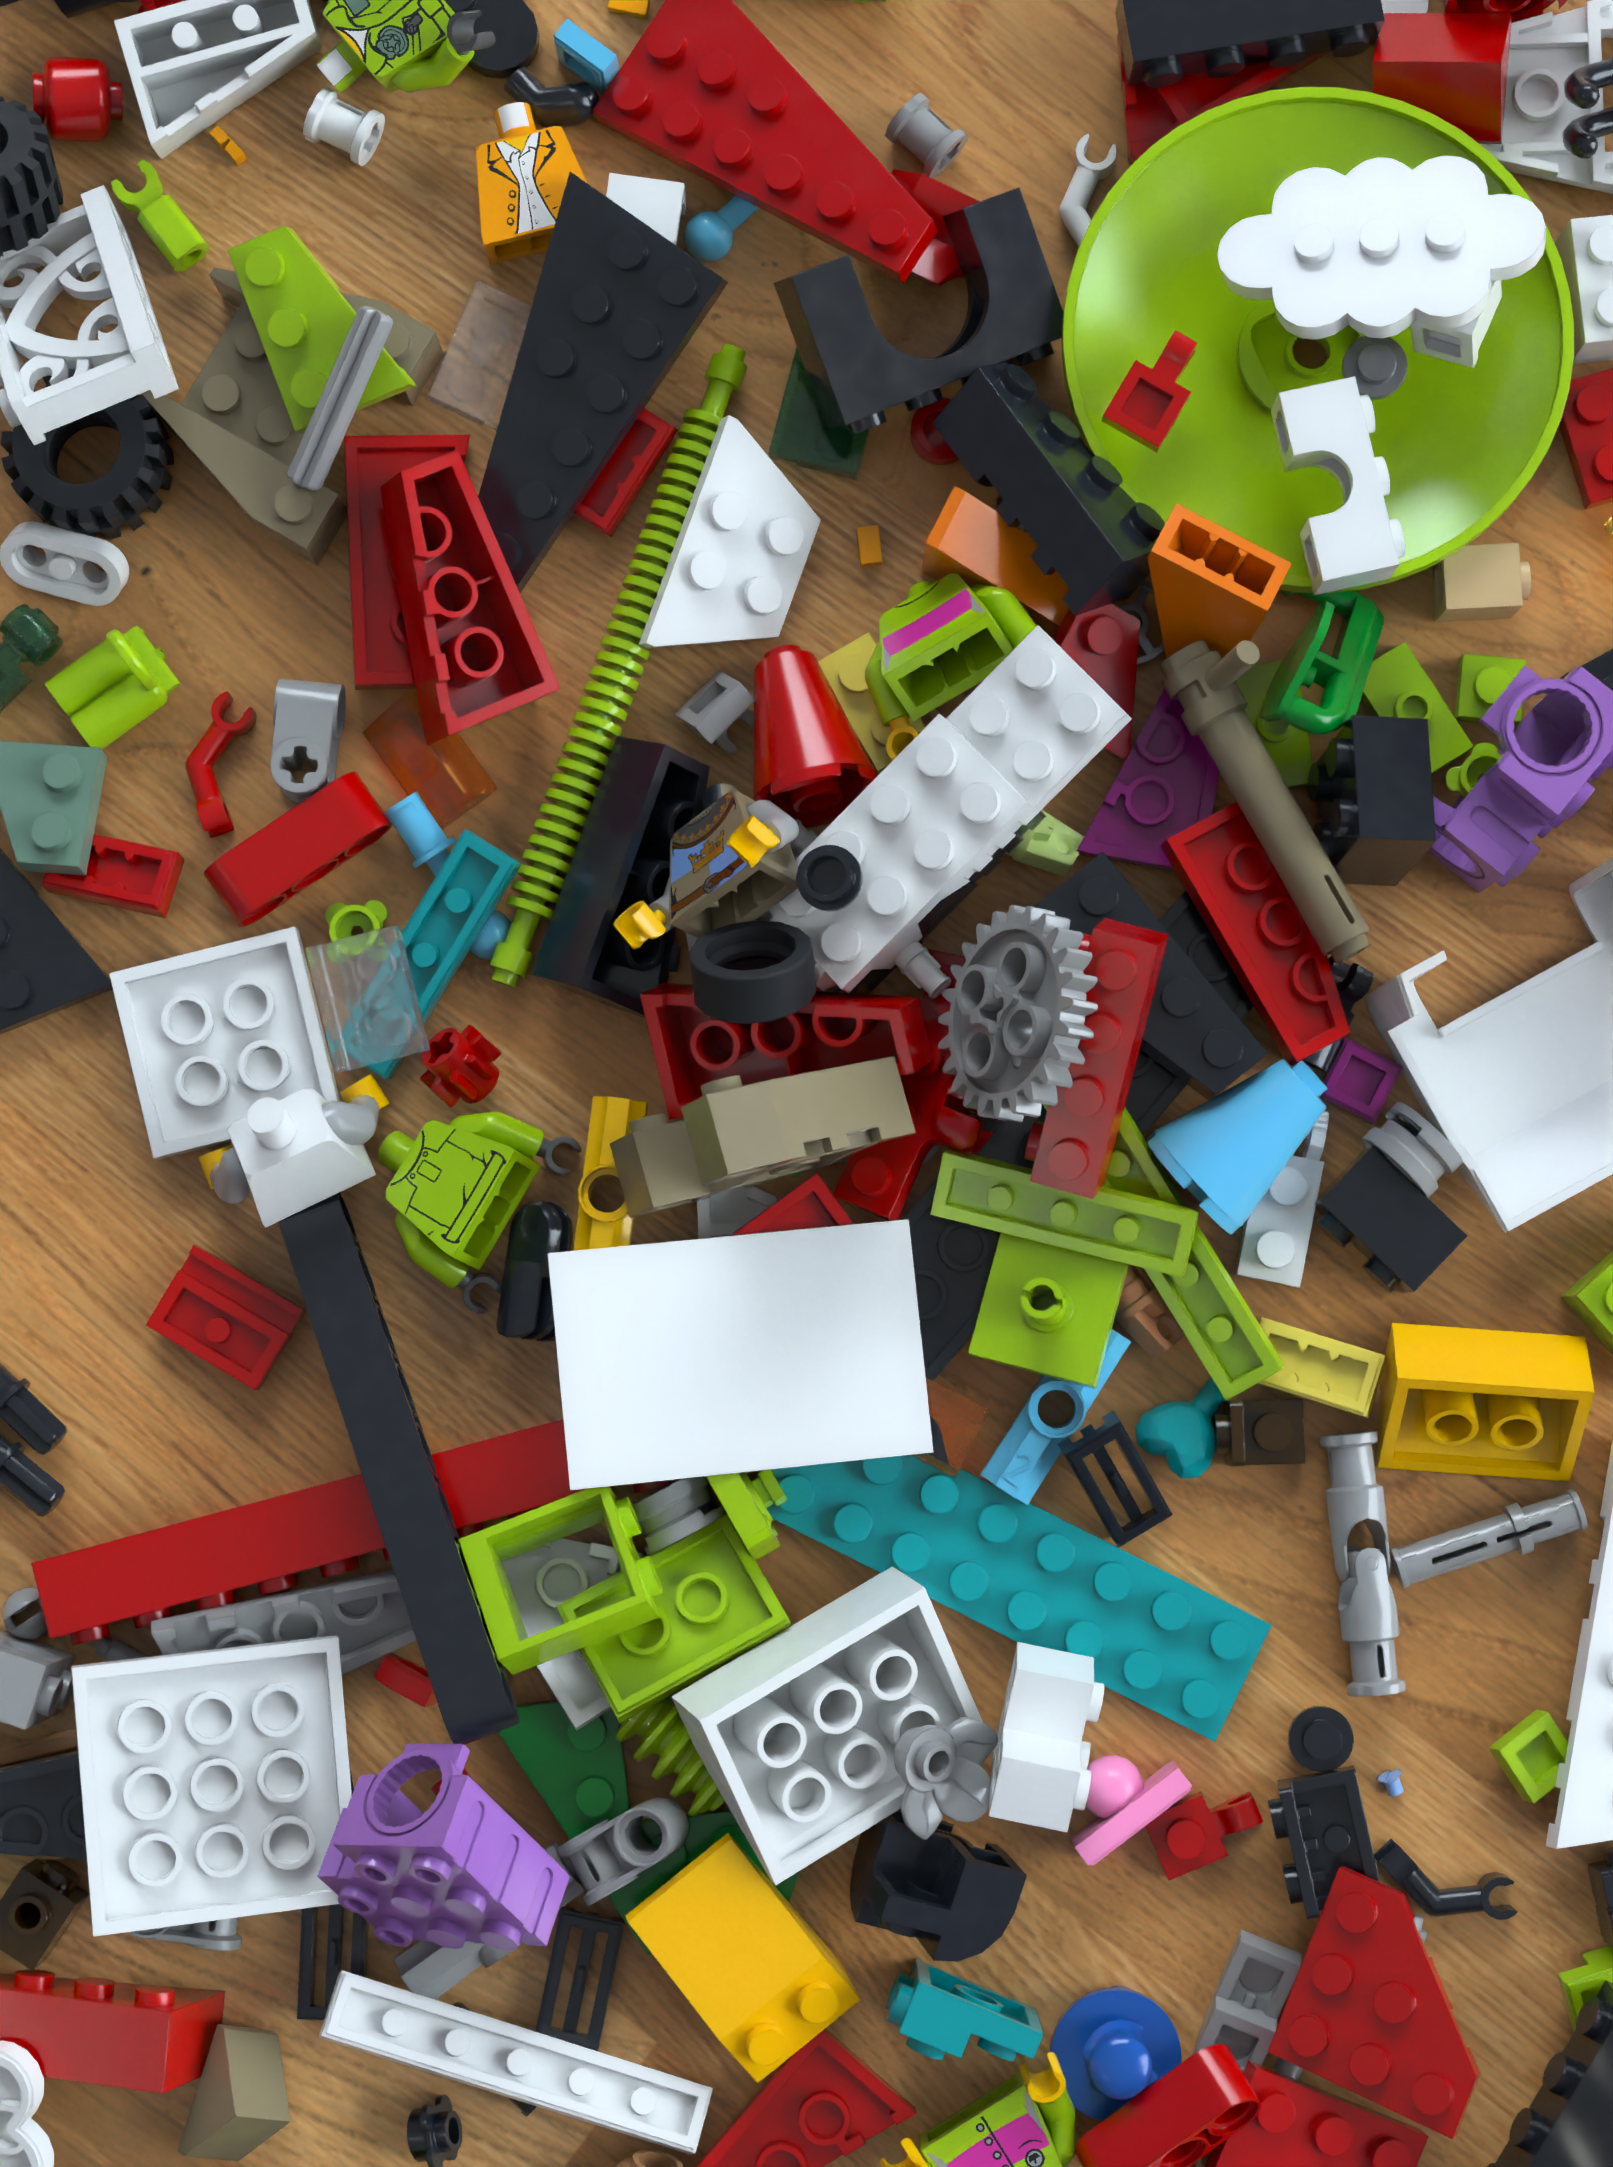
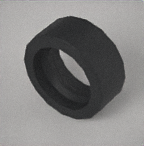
[689,920,817,1024]

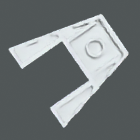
[1480,0,1613,194]

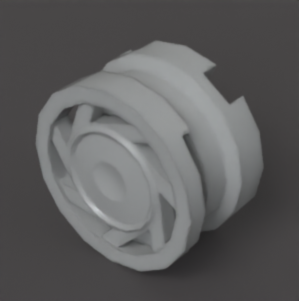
[1361,1101,1463,1198]
[632,1476,727,1555]

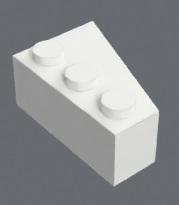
[114,0,323,159]

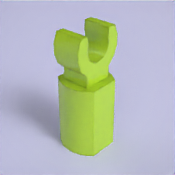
[111,159,209,272]

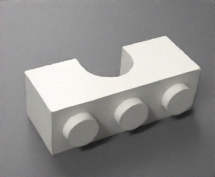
[1270,376,1405,595]

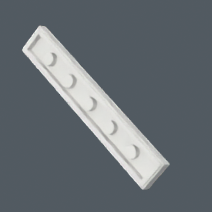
[319,1970,713,2155]

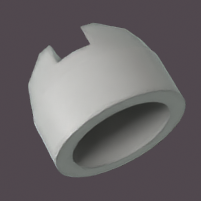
[2,1587,48,1640]

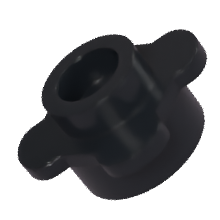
[407,2095,462,2167]

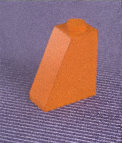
[922,486,1070,638]
[1148,503,1292,659]

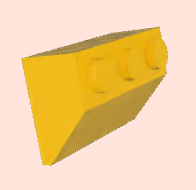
[1377,1323,1595,1482]

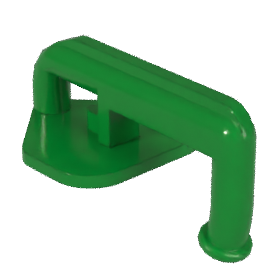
[1259,590,1384,735]

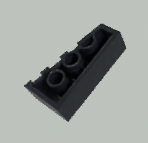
[1034,852,1267,1100]

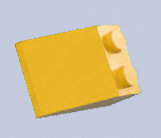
[625,1833,861,2083]

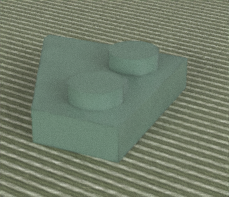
[0,741,108,875]

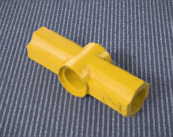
[573,1096,648,1251]

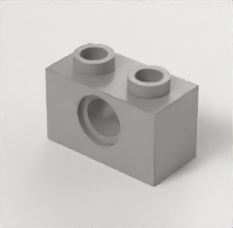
[0,1631,75,1730]

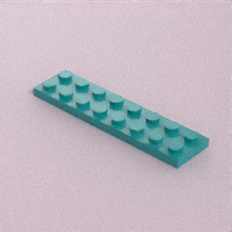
[767,1453,1272,1742]

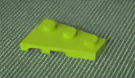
[227,226,417,433]

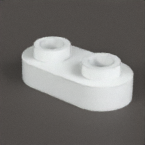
[0,521,129,606]

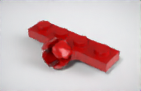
[833,964,999,1221]

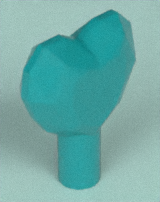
[1135,1377,1225,1479]

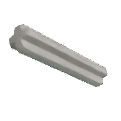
[287,306,393,491]

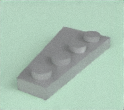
[151,1569,417,1675]

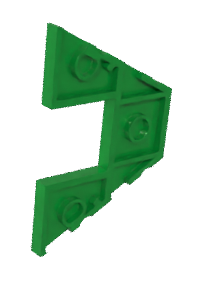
[498,1700,800,1955]

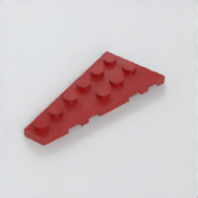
[592,0,938,284]

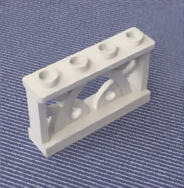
[0,185,179,445]

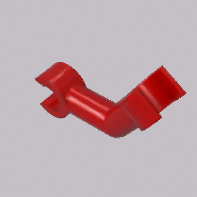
[185,691,257,838]

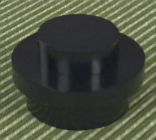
[796,845,863,912]
[1288,1706,1354,1772]

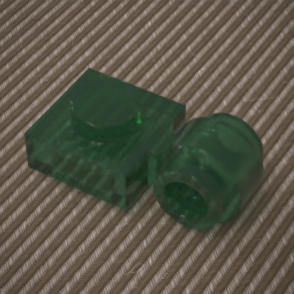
[0,604,63,713]

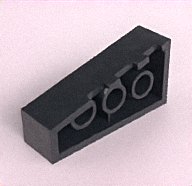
[932,362,1165,616]

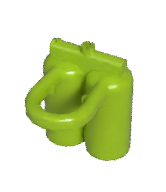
[45,626,180,750]

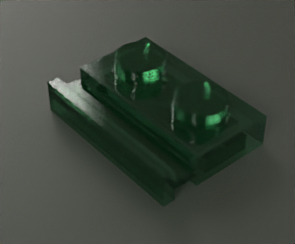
[769,347,871,481]

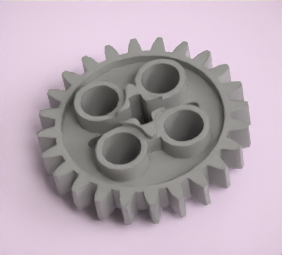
[938,905,1098,1122]

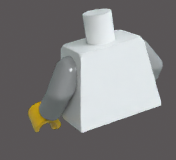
[198,1074,390,1228]

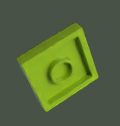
[968,1233,1129,1389]

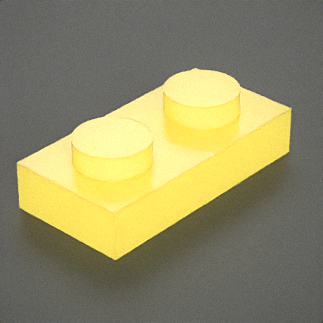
[818,632,925,775]

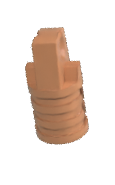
[1114,1265,1185,1358]

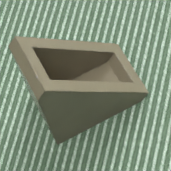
[178,2024,291,2161]

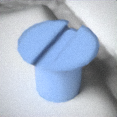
[1377,1769,1404,1797]

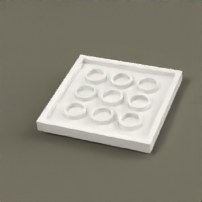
[71,1635,352,1937]

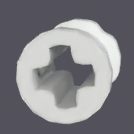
[303,87,385,166]

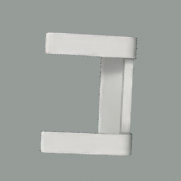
[1364,858,1613,1233]

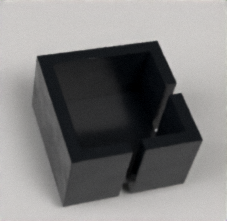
[1308,715,1436,886]

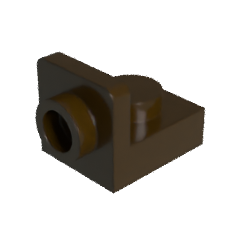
[1213,1399,1305,1467]

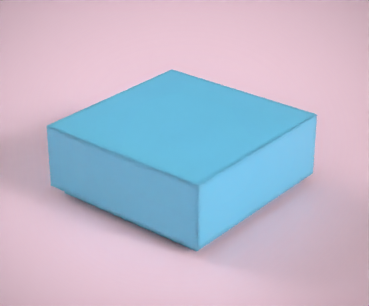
[554,18,619,94]

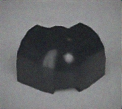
[850,1809,1027,1962]

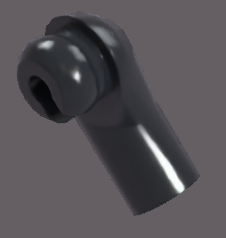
[504,66,599,128]

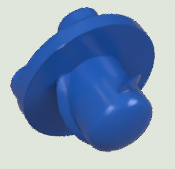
[1050,1985,1181,2121]

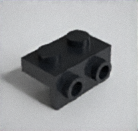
[1268,1765,1380,1919]

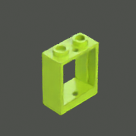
[458,1486,663,1675]

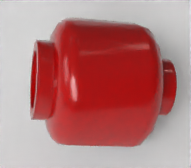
[32,57,123,142]

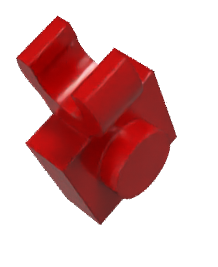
[1102,330,1198,453]
[1145,1791,1264,1881]

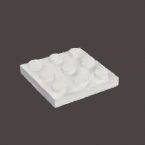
[109,926,341,1160]

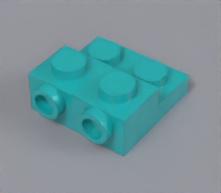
[885,1959,1043,2061]

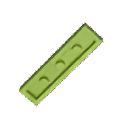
[930,1148,1200,1278]

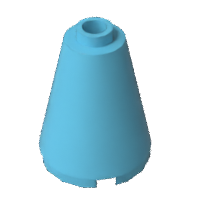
[1146,1059,1328,1234]

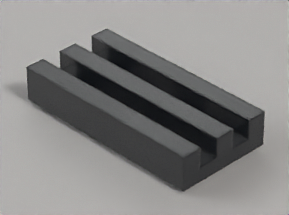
[1058,1411,1173,1548]
[297,1904,369,2020]
[535,1906,625,2051]

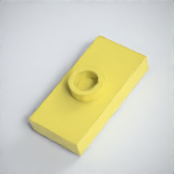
[1257,1317,1387,1419]

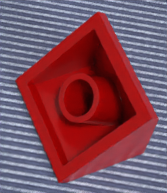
[1372,13,1512,144]

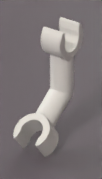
[1059,133,1116,248]

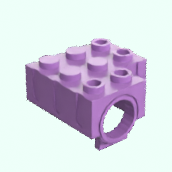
[1427,665,1613,893]
[317,1744,570,1951]

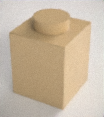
[1432,543,1531,622]

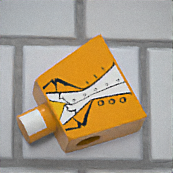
[476,102,587,265]

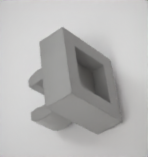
[675,670,756,754]

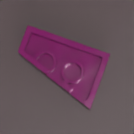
[1077,688,1219,872]

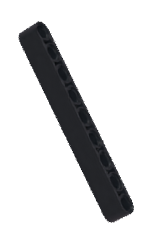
[278,1192,520,1745]

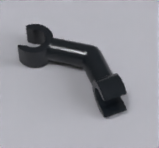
[1374,1839,1518,1920]

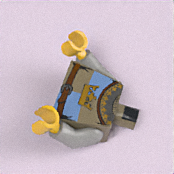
[613,784,799,950]

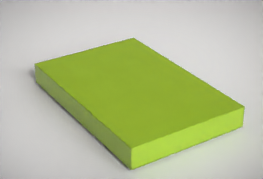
[556,1512,791,1724]

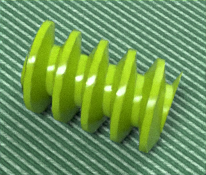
[615,1689,725,1818]

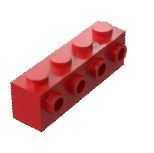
[1025,918,1169,1199]

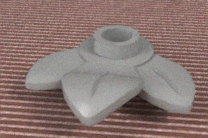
[894,1717,998,1840]

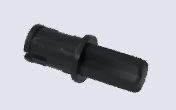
[0,1363,67,1455]
[0,1435,65,1517]

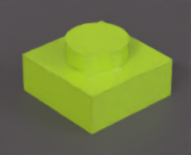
[1454,653,1526,726]
[1488,1709,1568,1804]

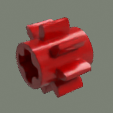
[420,1025,501,1107]

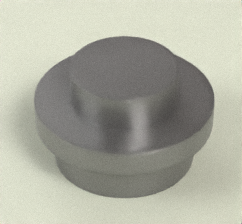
[1342,336,1407,400]

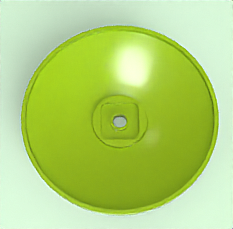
[1061,87,1574,593]

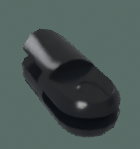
[496,1200,573,1342]

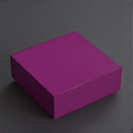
[1319,1038,1403,1125]

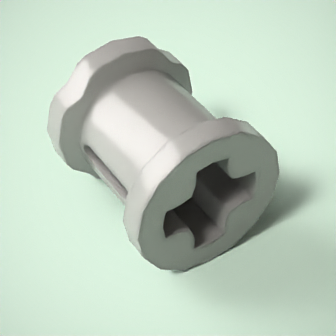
[885,93,968,178]

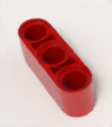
[204,772,392,927]
[1075,2044,1261,2167]

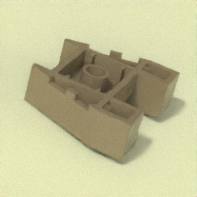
[141,267,444,566]
[610,1056,916,1218]

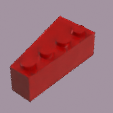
[380,449,561,746]
[640,983,933,1120]
[0,1969,225,2094]

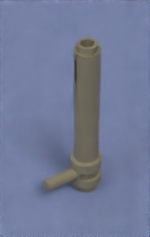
[1160,640,1371,964]

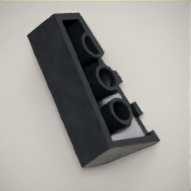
[531,736,710,1018]
[1487,1980,1613,2167]

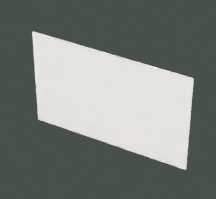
[547,1219,933,1490]

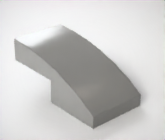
[1191,1929,1302,2072]

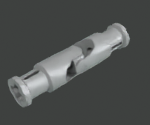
[1319,1431,1406,1697]

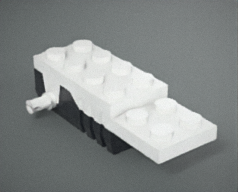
[768,625,1132,999]

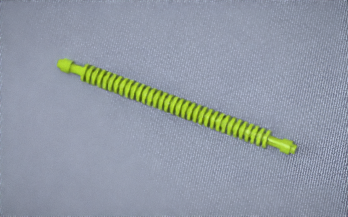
[490,344,748,988]

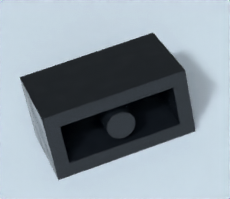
[1315,1146,1467,1293]

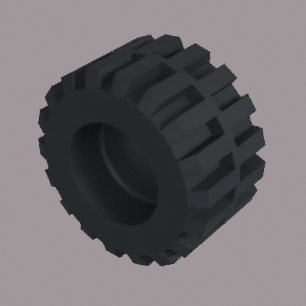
[0,96,63,257]
[1,369,174,540]

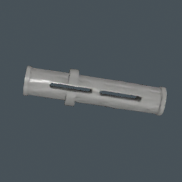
[1389,1489,1588,1589]

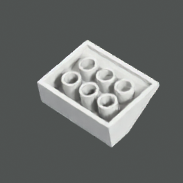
[671,1566,995,1885]

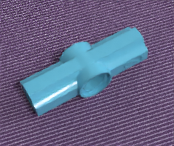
[980,1329,1131,1505]

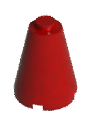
[753,645,877,828]

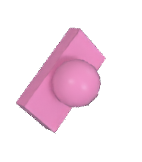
[1070,1755,1192,1866]

